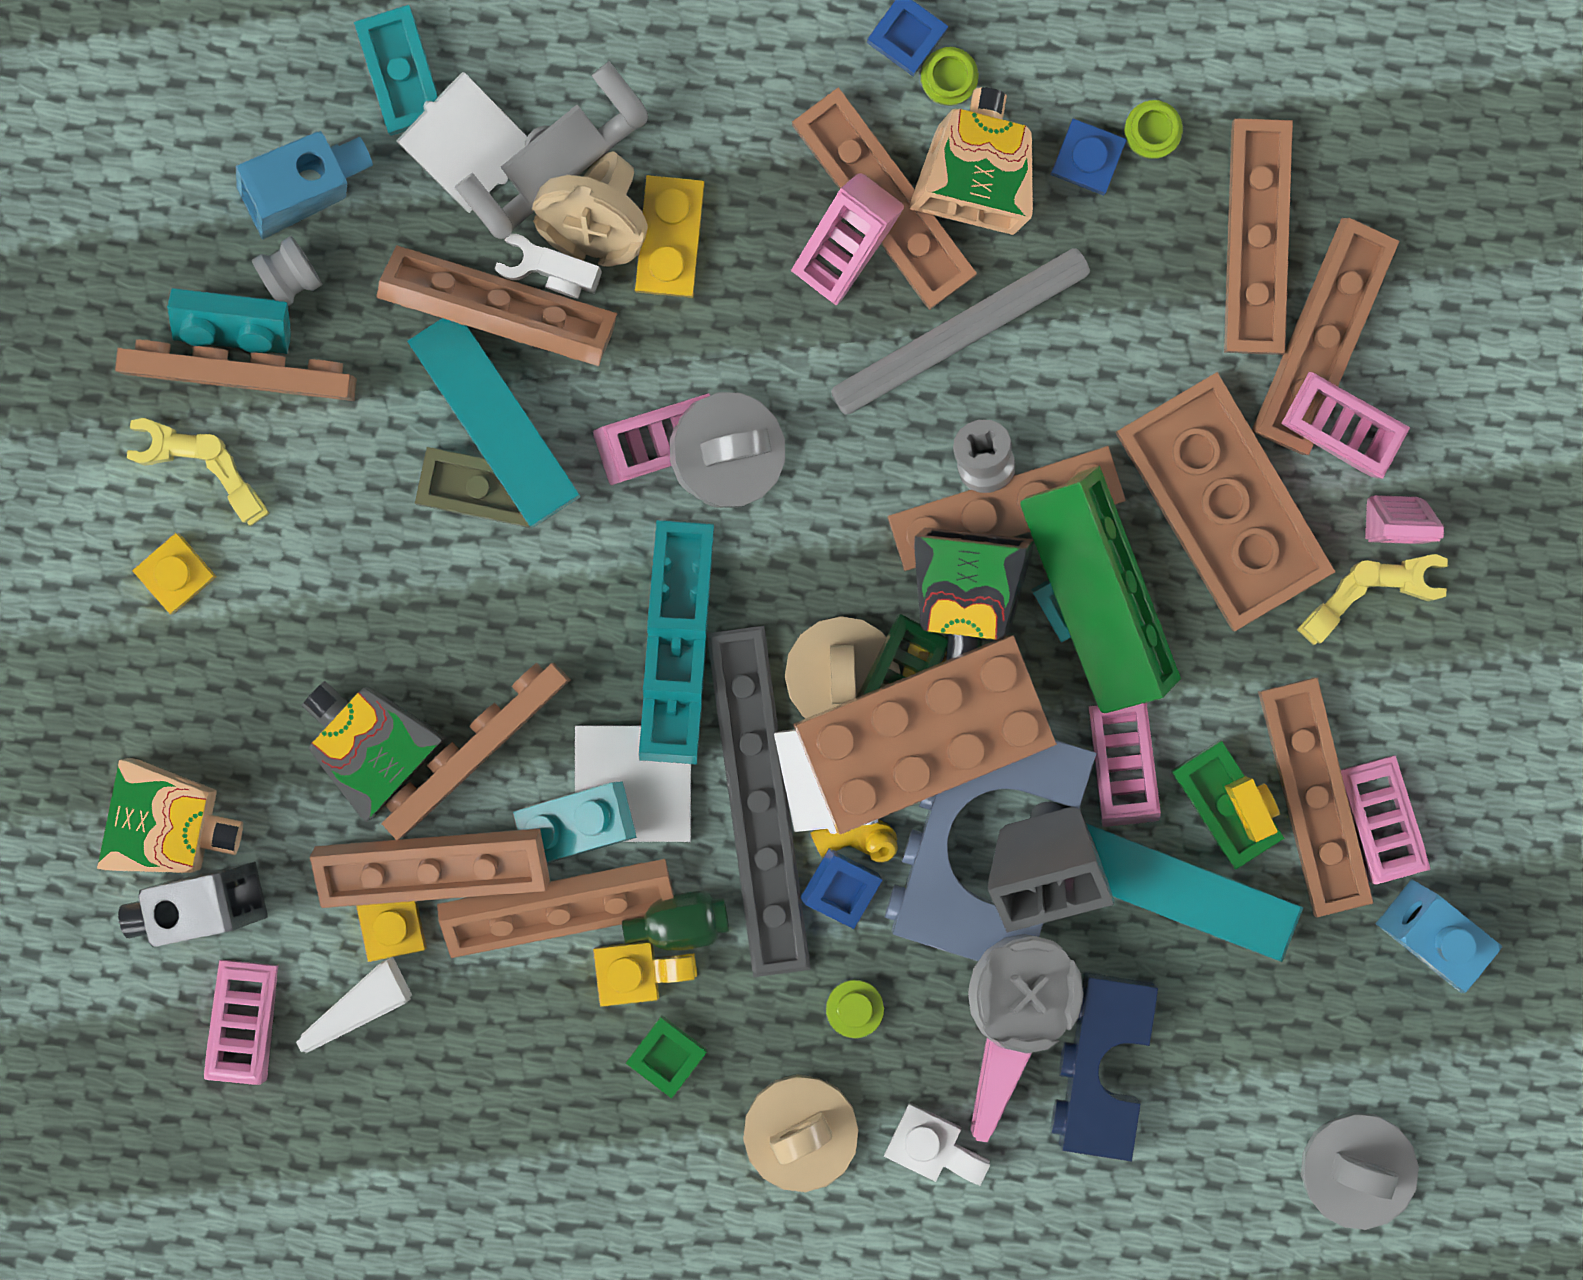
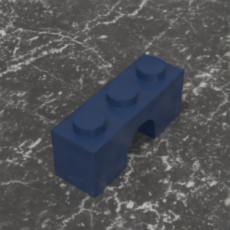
[1050,972,1158,1162]

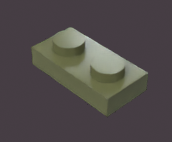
[415,447,530,528]

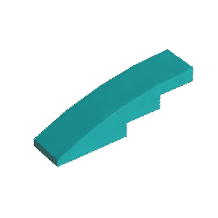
[407,318,580,529]
[639,520,714,764]
[1086,823,1303,962]

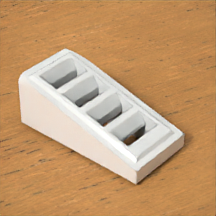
[296,957,412,1053]

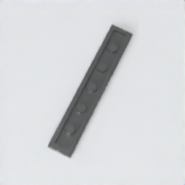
[707,626,811,977]

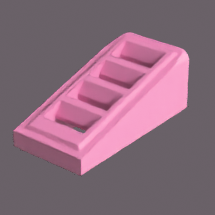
[791,173,904,305]
[1281,372,1410,479]
[593,393,710,485]
[1365,495,1444,544]
[1089,702,1161,827]
[1341,755,1430,884]
[204,959,278,1085]
[970,1037,1032,1142]

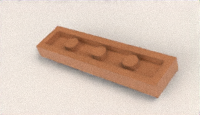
[792,87,977,310]
[1224,119,1293,355]
[1252,218,1400,455]
[377,245,617,366]
[115,340,357,401]
[887,446,1126,571]
[381,663,571,840]
[1258,677,1373,917]
[310,829,550,908]
[437,859,674,958]

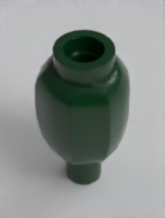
[622,891,729,951]

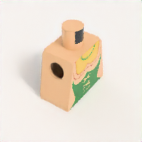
[909,87,1033,235]
[97,758,243,873]

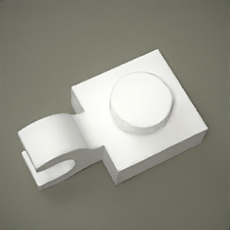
[495,234,602,299]
[884,1102,990,1186]

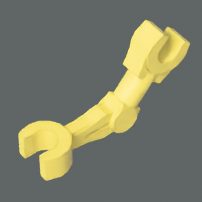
[127,418,269,526]
[1297,554,1448,645]

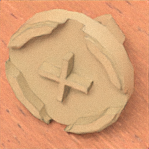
[532,151,648,267]
[785,616,900,718]
[743,1074,859,1192]

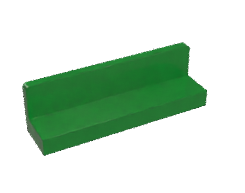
[1020,466,1181,713]

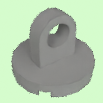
[670,392,785,508]
[968,934,1083,1054]
[1301,1112,1419,1230]

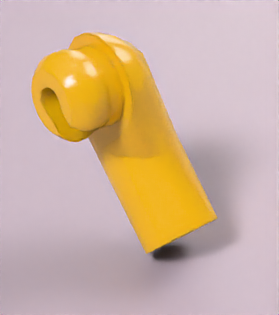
[810,819,898,863]

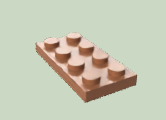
[1115,372,1335,631]
[793,635,1057,835]

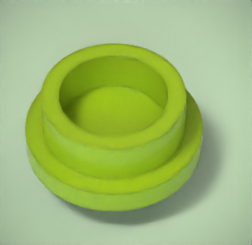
[921,47,979,106]
[1124,100,1183,159]
[826,980,884,1038]

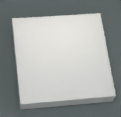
[575,725,691,842]

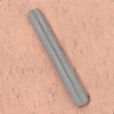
[831,248,1090,415]

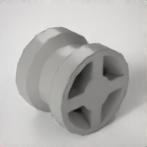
[252,236,322,306]
[953,420,1016,493]

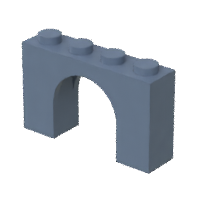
[884,740,1096,961]

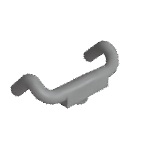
[455,61,648,239]

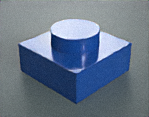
[867,0,948,77]
[1050,118,1127,196]
[800,848,883,929]

